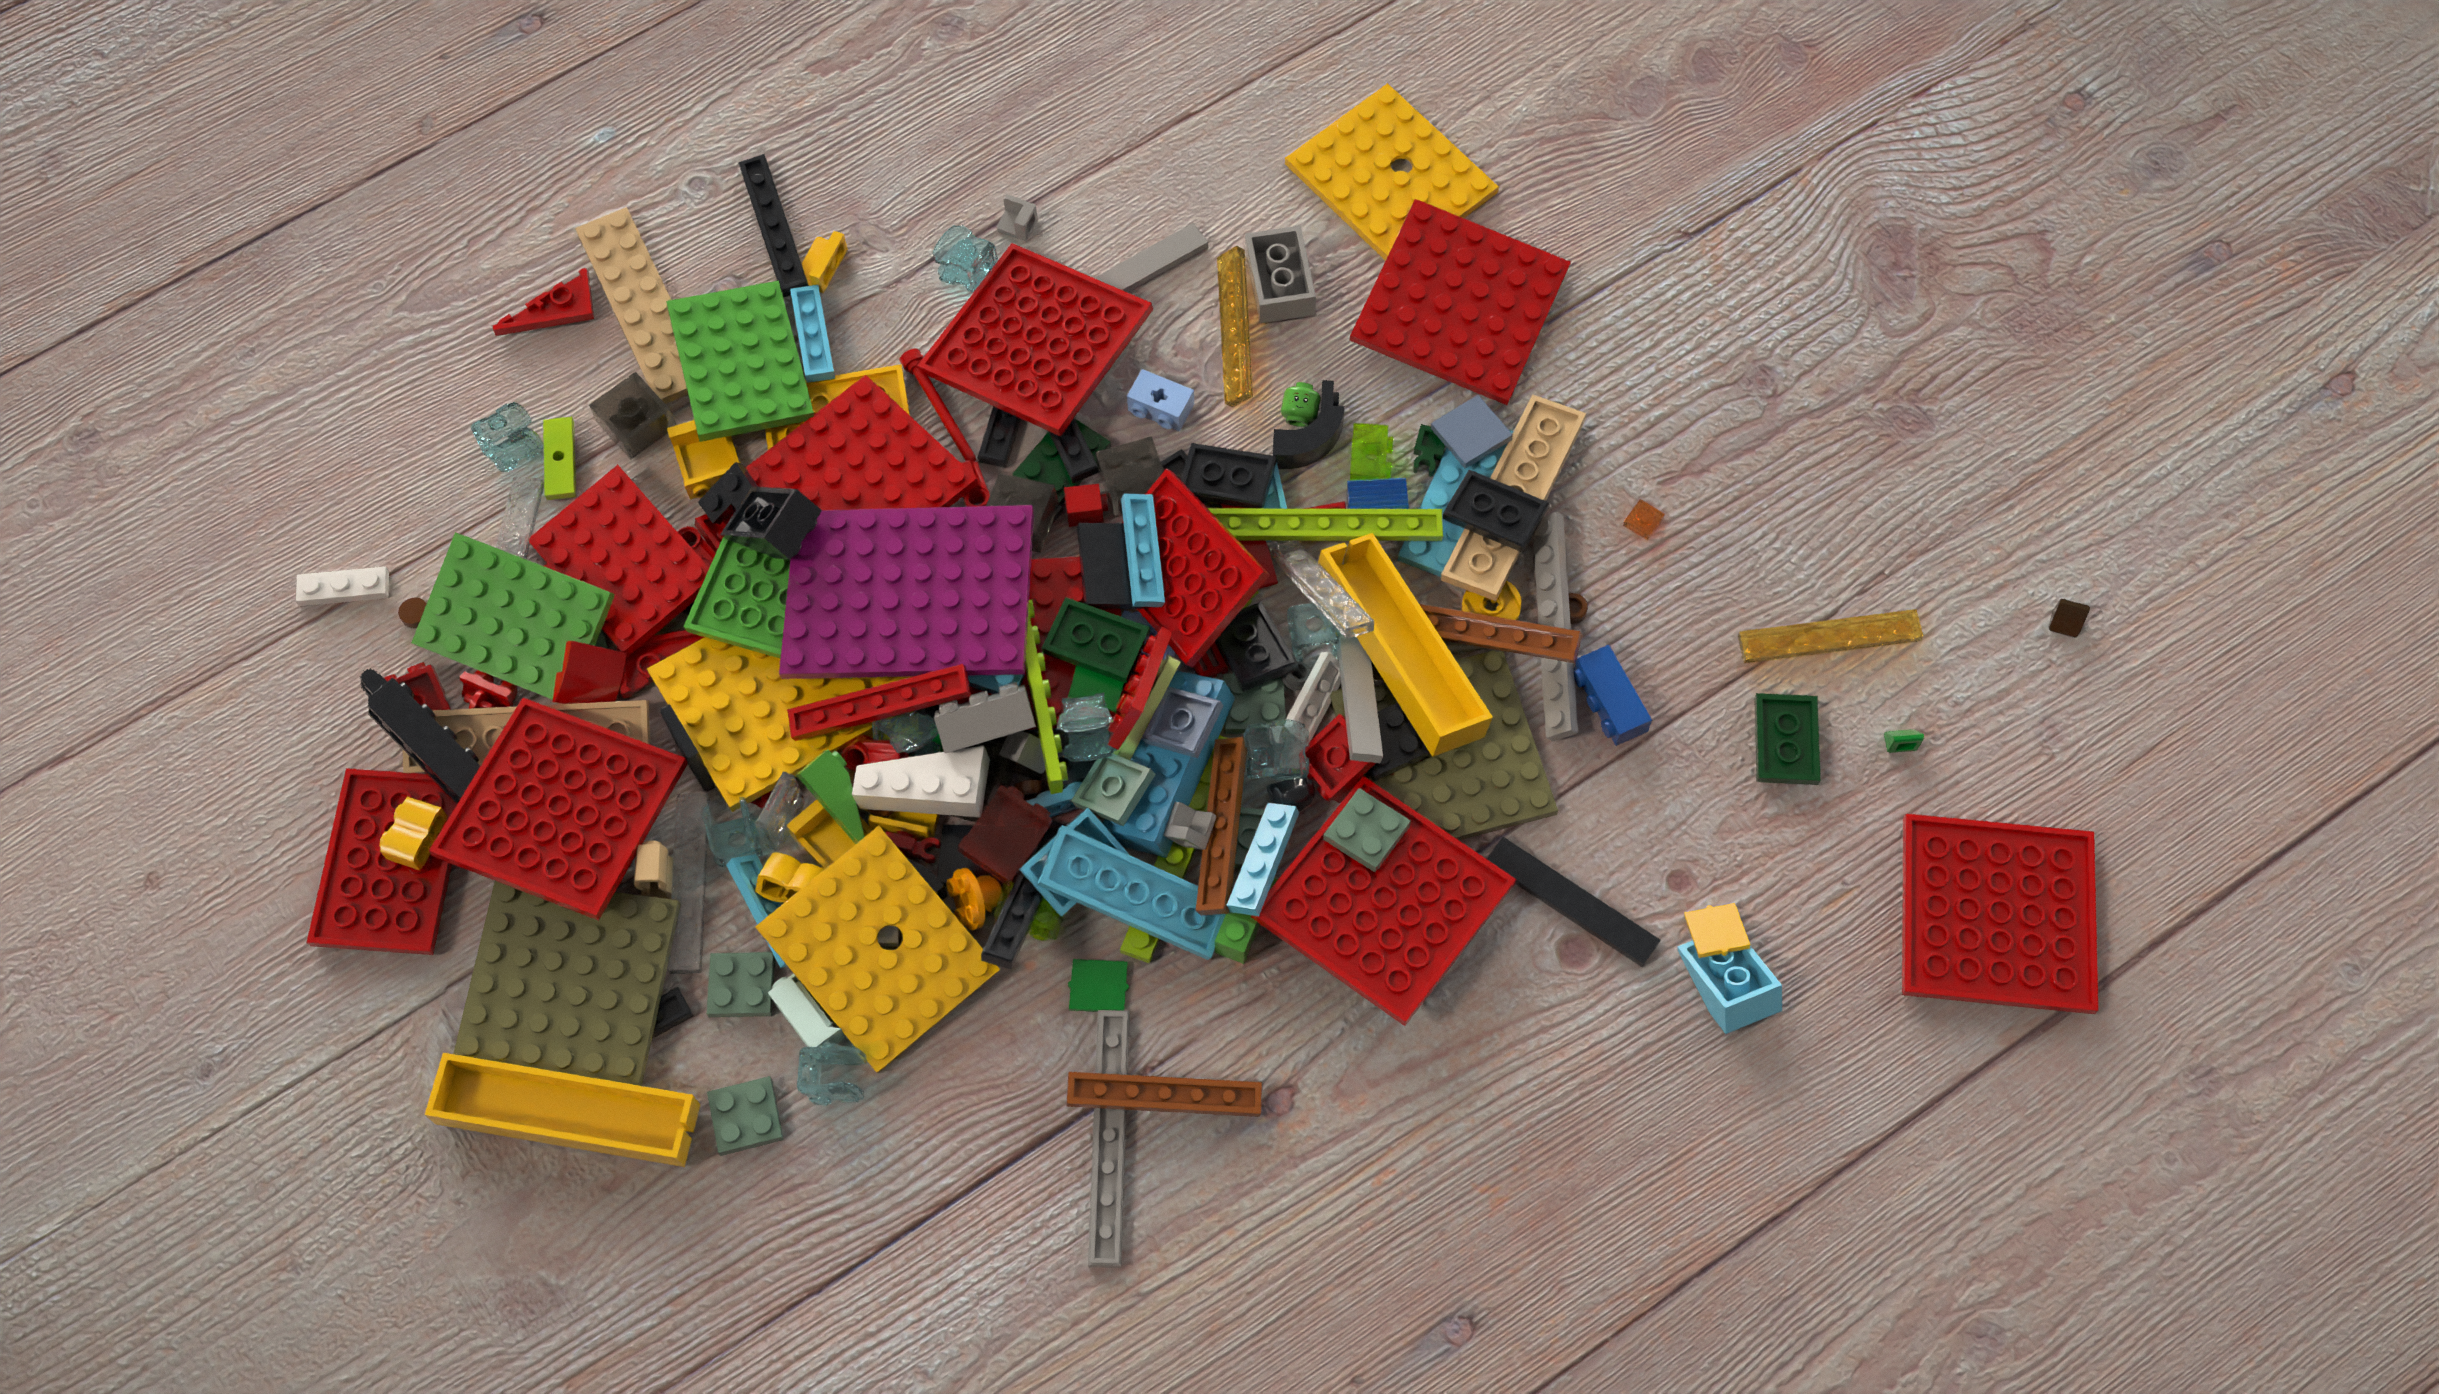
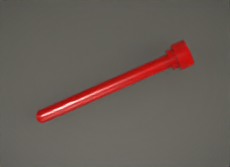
[899,348,976,462]

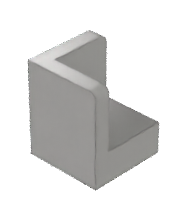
[997,194,1038,242]
[999,731,1045,774]
[1163,802,1216,850]

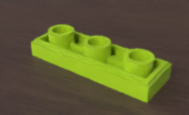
[543,416,576,500]

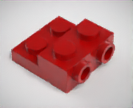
[384,662,451,711]
[1296,714,1376,803]

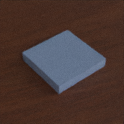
[1431,395,1513,469]
[1142,686,1223,759]

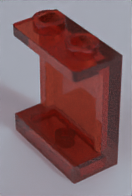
[957,785,1053,886]

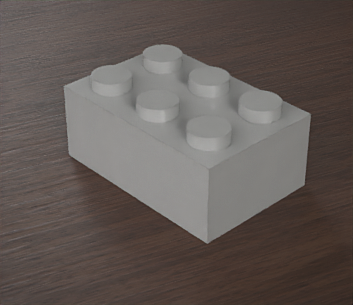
[1245,225,1316,323]
[934,682,1036,753]

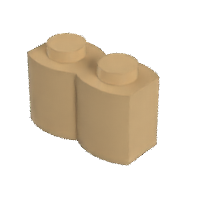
[634,841,674,899]

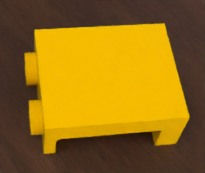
[667,420,740,500]
[786,799,873,869]

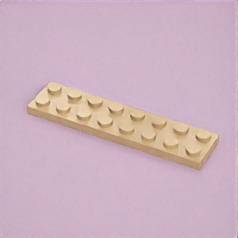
[575,207,688,407]
[1441,395,1586,601]
[403,700,650,773]

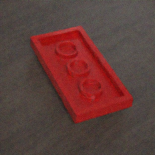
[1107,627,1172,750]

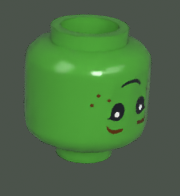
[1281,382,1321,427]

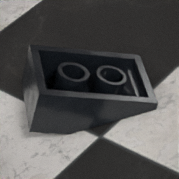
[720,487,822,560]

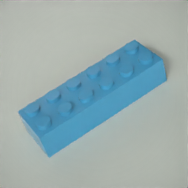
[1102,670,1235,858]

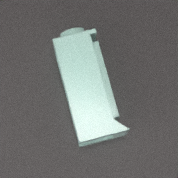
[768,973,845,1059]

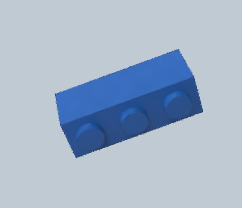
[1574,644,1652,746]

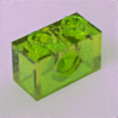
[1350,423,1393,481]

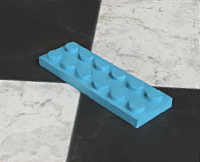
[1397,430,1514,577]
[1037,825,1226,960]

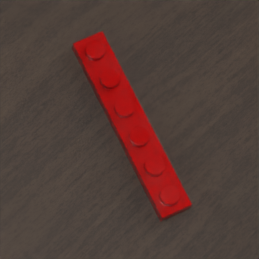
[787,664,971,741]

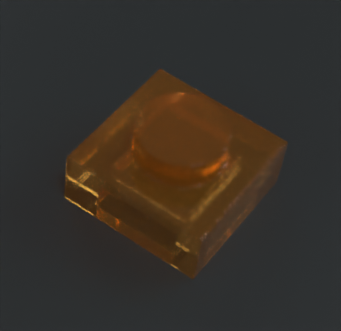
[1623,499,1665,540]

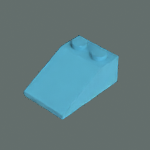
[1019,808,1129,916]
[1677,940,1782,1034]

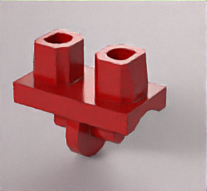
[459,670,518,709]

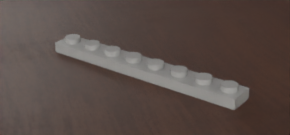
[1533,512,1578,741]

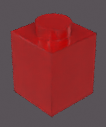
[1064,483,1108,527]

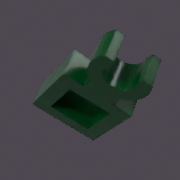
[1413,424,1446,477]

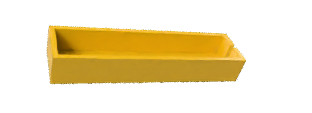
[1315,533,1493,757]
[425,1053,701,1167]

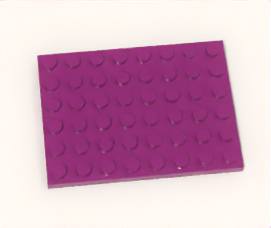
[779,505,1034,679]

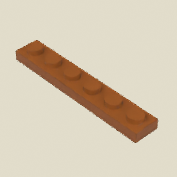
[1419,604,1582,664]
[1196,737,1248,916]
[1066,1072,1262,1117]

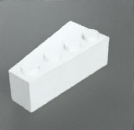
[852,746,990,817]

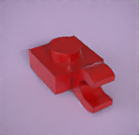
[886,831,941,864]

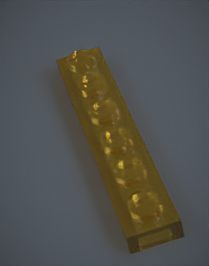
[1217,246,1253,407]
[1737,609,1923,663]

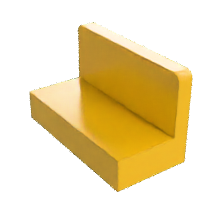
[802,231,848,294]
[868,811,940,842]

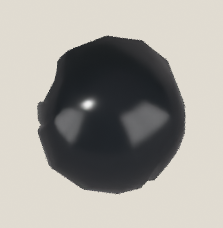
[1266,777,1316,812]

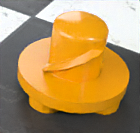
[946,868,1003,930]

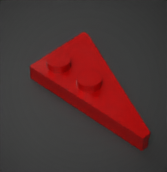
[492,268,594,336]
[616,630,704,699]

